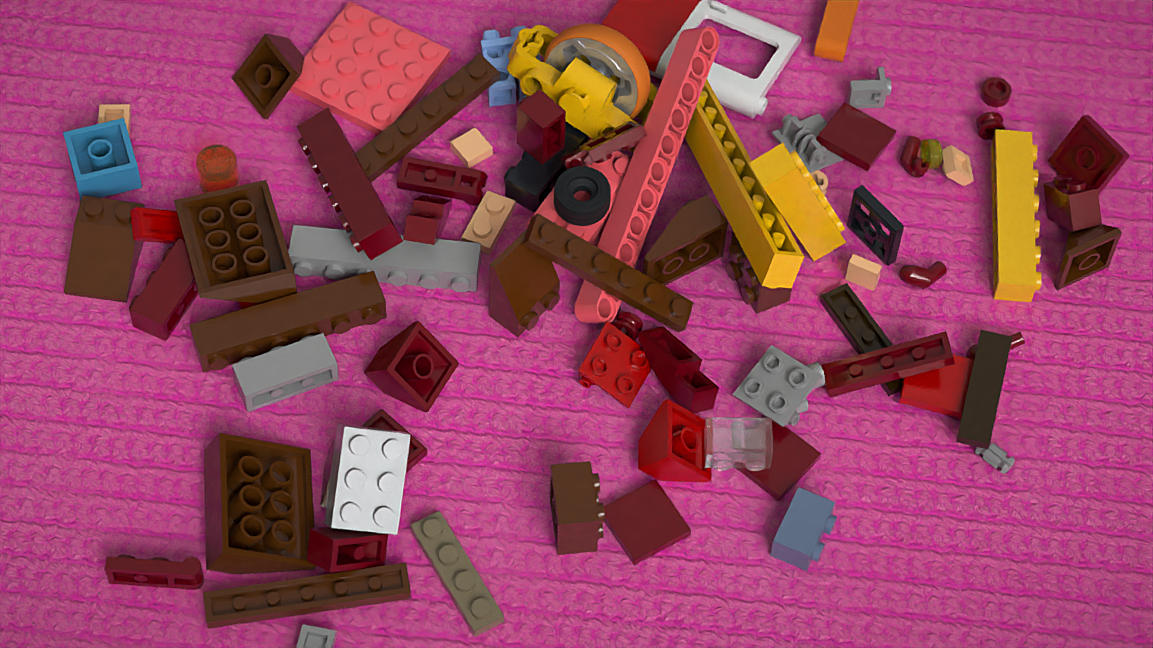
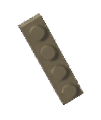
[410,510,504,637]

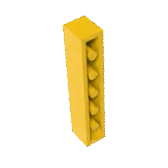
[991,129,1041,302]
[749,143,846,261]

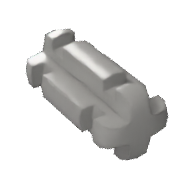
[975,443,1015,474]

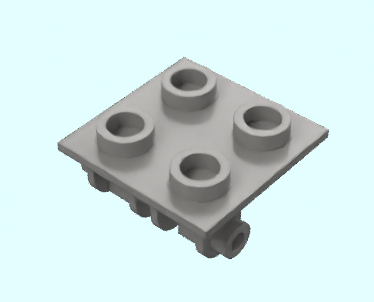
[771,114,844,173]
[733,345,822,427]

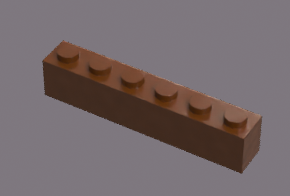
[189,271,387,372]

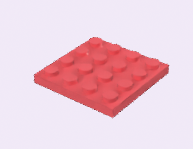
[289,1,451,135]

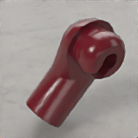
[900,136,929,177]
[899,261,947,289]

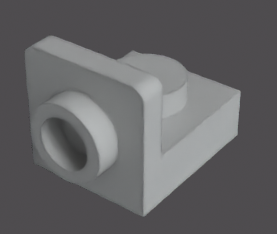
[847,67,891,109]

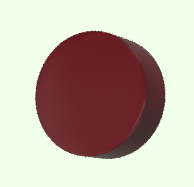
[980,77,1012,107]

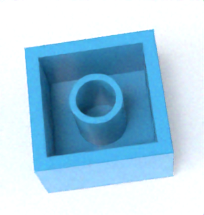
[63,118,142,200]

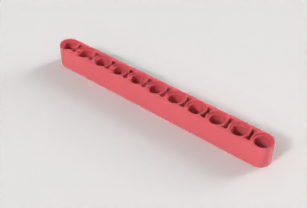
[575,27,719,323]

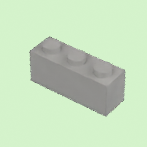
[232,333,339,412]

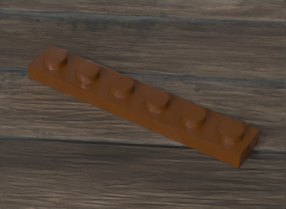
[355,54,501,183]
[522,214,694,333]
[203,563,411,629]

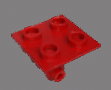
[578,321,652,408]

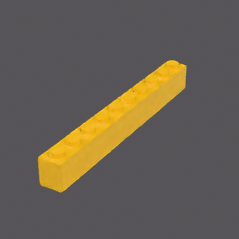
[684,79,804,289]

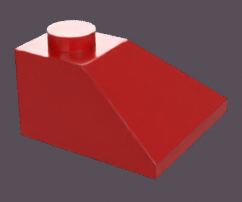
[638,399,711,482]

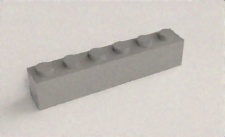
[288,225,481,292]

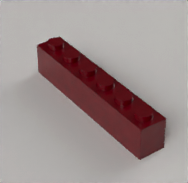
[297,108,403,261]

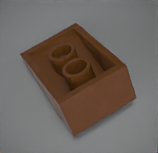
[643,195,728,286]
[64,196,145,303]
[489,228,560,337]

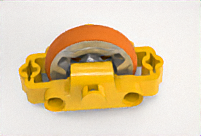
[507,23,657,153]

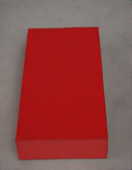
[130,207,184,244]

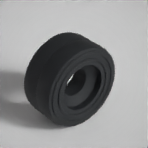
[554,166,611,226]

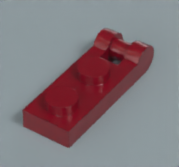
[397,157,488,206]
[105,555,205,590]

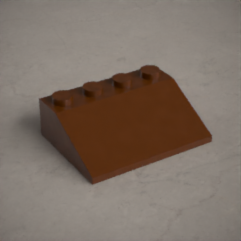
[174,180,297,303]
[204,433,316,575]

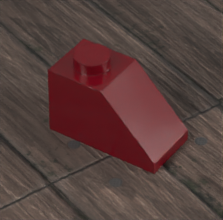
[307,527,388,573]

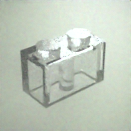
[704,417,773,471]

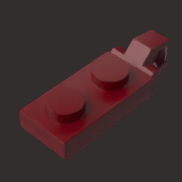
[561,121,647,170]

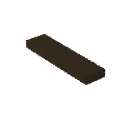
[820,283,903,396]
[956,330,1012,449]

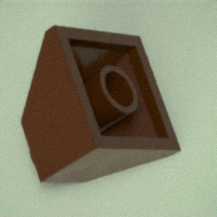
[232,33,304,119]
[1054,224,1122,291]

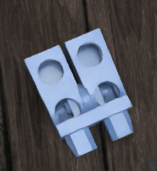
[481,26,541,107]

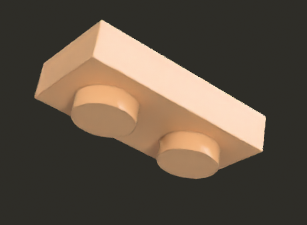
[462,190,515,255]

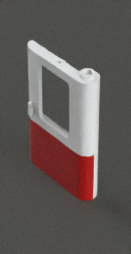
[600,0,801,119]

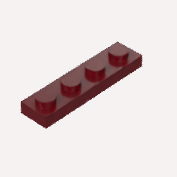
[822,331,955,397]

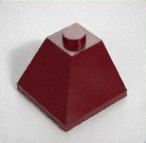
[364,321,459,412]

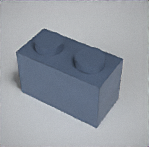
[770,487,837,571]

